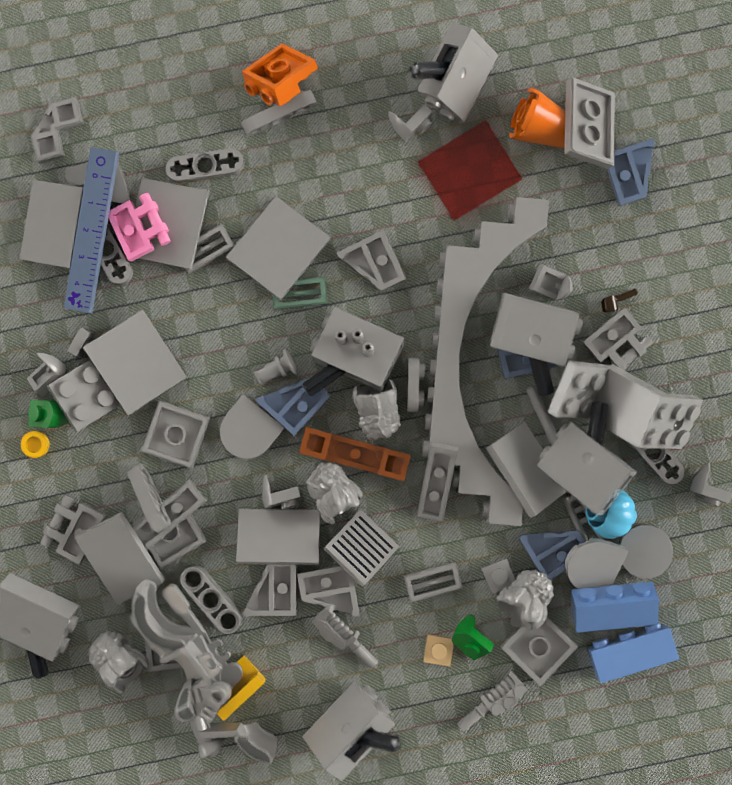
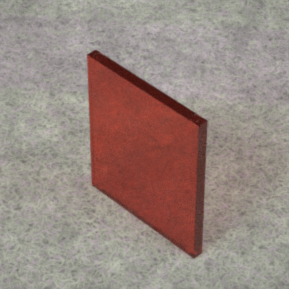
[418,120,522,221]

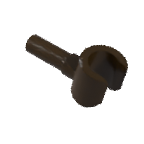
[601,288,638,313]

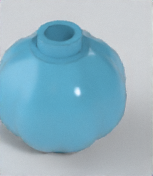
[586,491,637,539]

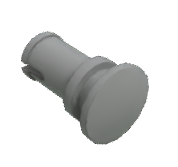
[254,349,298,385]

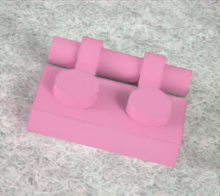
[109,193,171,262]

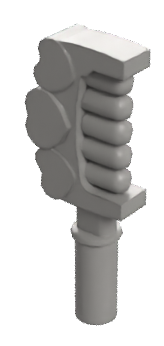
[313,605,378,669]
[457,670,527,732]

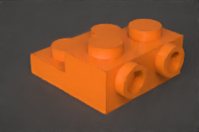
[242,43,318,107]

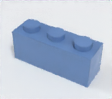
[571,582,659,633]
[587,622,679,683]

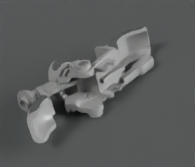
[131,580,278,764]

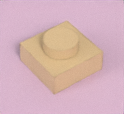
[423,634,454,666]

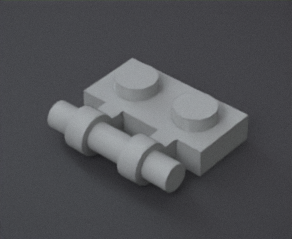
[582,307,653,370]
[40,494,106,564]

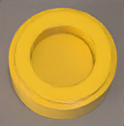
[21,431,50,458]

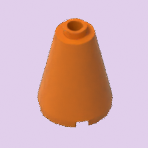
[509,87,565,149]

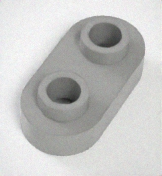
[407,358,425,412]

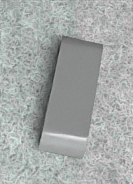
[180,565,243,634]

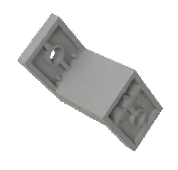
[548,361,703,449]

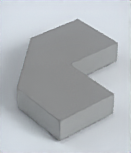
[31,97,84,164]

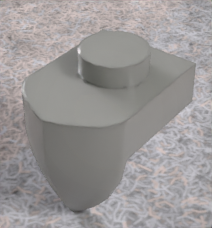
[388,104,432,141]
[529,264,573,300]
[27,353,66,397]
[690,463,732,506]
[262,474,303,510]

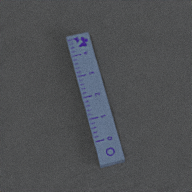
[64,147,119,313]

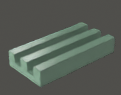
[272,277,328,310]

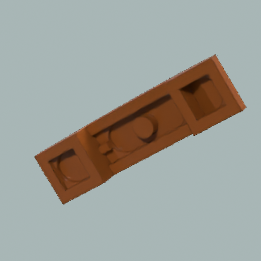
[299,427,411,481]

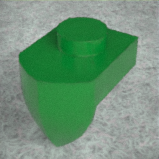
[28,400,69,428]
[452,614,494,660]

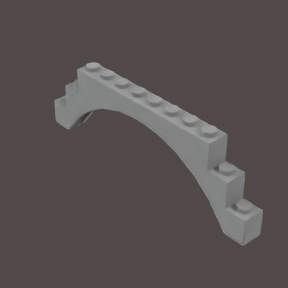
[422,197,549,526]

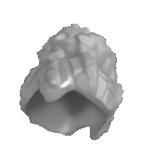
[353,380,400,440]
[306,463,363,524]
[497,570,554,631]
[88,630,148,693]

